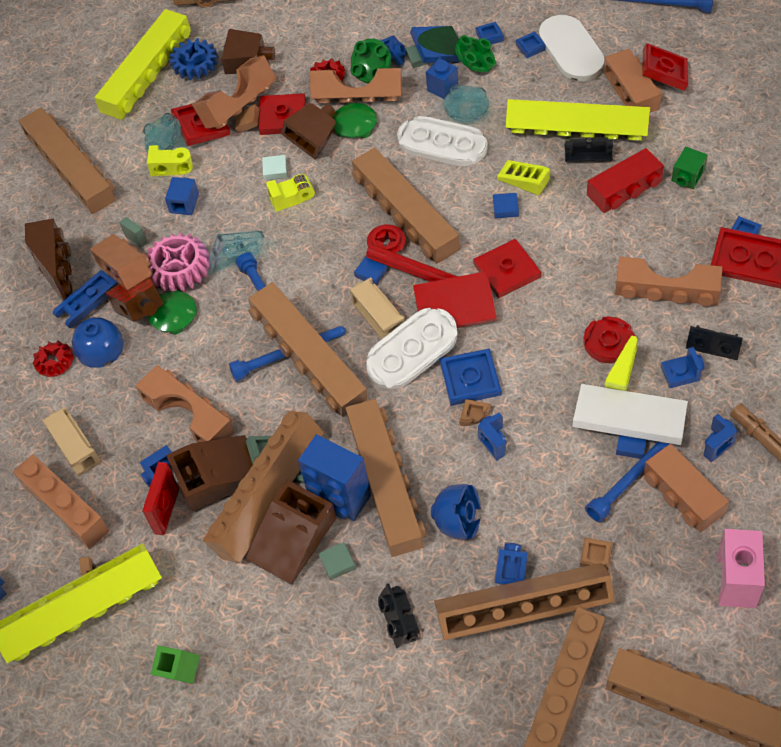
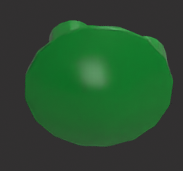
[455,35,496,72]
[350,38,391,83]
[332,103,377,138]
[148,291,197,335]

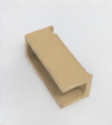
[350,277,405,339]
[42,407,101,477]

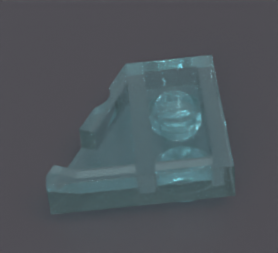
[207,231,265,275]

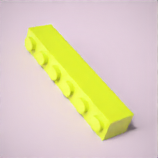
[94,9,191,120]
[505,99,650,140]
[0,543,162,663]

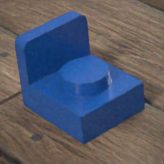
[380,35,406,66]
[661,347,704,388]
[478,412,507,461]
[703,414,737,463]
[139,445,172,487]
[494,542,528,584]

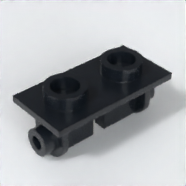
[564,137,613,162]
[685,325,743,360]
[378,584,420,648]

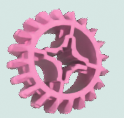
[146,232,210,292]

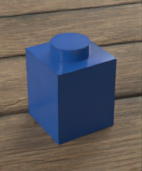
[426,58,458,100]
[165,177,199,215]

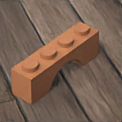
[192,55,277,129]
[310,68,403,103]
[615,256,722,306]
[135,365,235,442]
[12,454,109,549]

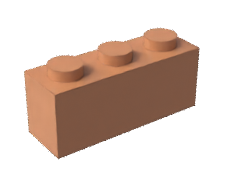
[603,48,662,113]
[90,234,152,291]
[644,443,729,533]

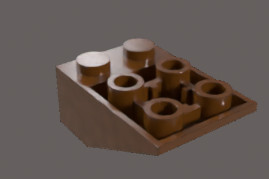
[25,218,73,301]
[166,435,253,512]
[245,480,337,585]

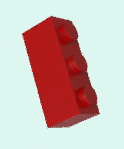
[587,148,664,213]

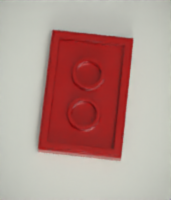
[711,227,781,289]
[413,271,497,328]

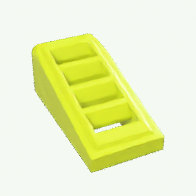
[497,160,550,196]
[605,336,638,391]

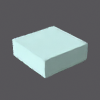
[262,155,287,180]

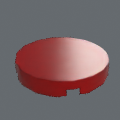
[583,316,635,364]

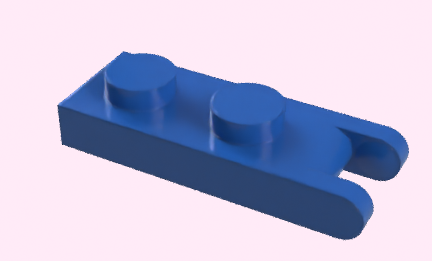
[53,270,118,328]

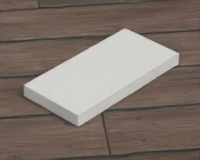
[572,384,688,445]

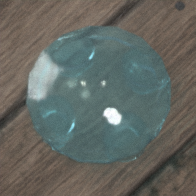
[444,84,489,123]
[143,113,181,152]

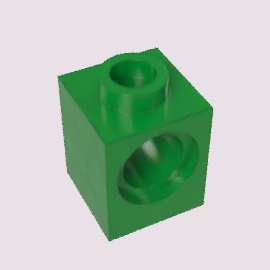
[671,146,708,190]

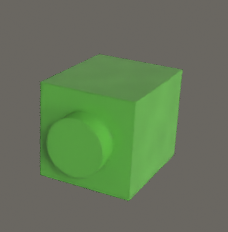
[150,645,200,684]

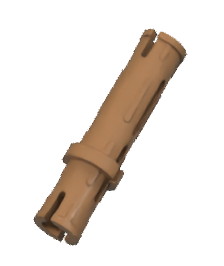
[730,403,781,462]

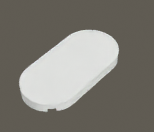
[539,15,604,82]
[397,116,487,166]
[366,308,458,389]

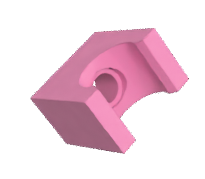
[717,529,765,608]

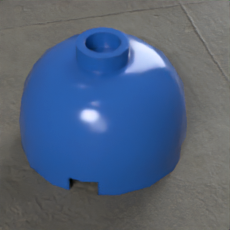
[71,317,124,368]
[431,484,481,540]

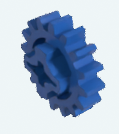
[170,38,218,80]

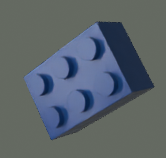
[298,434,371,521]

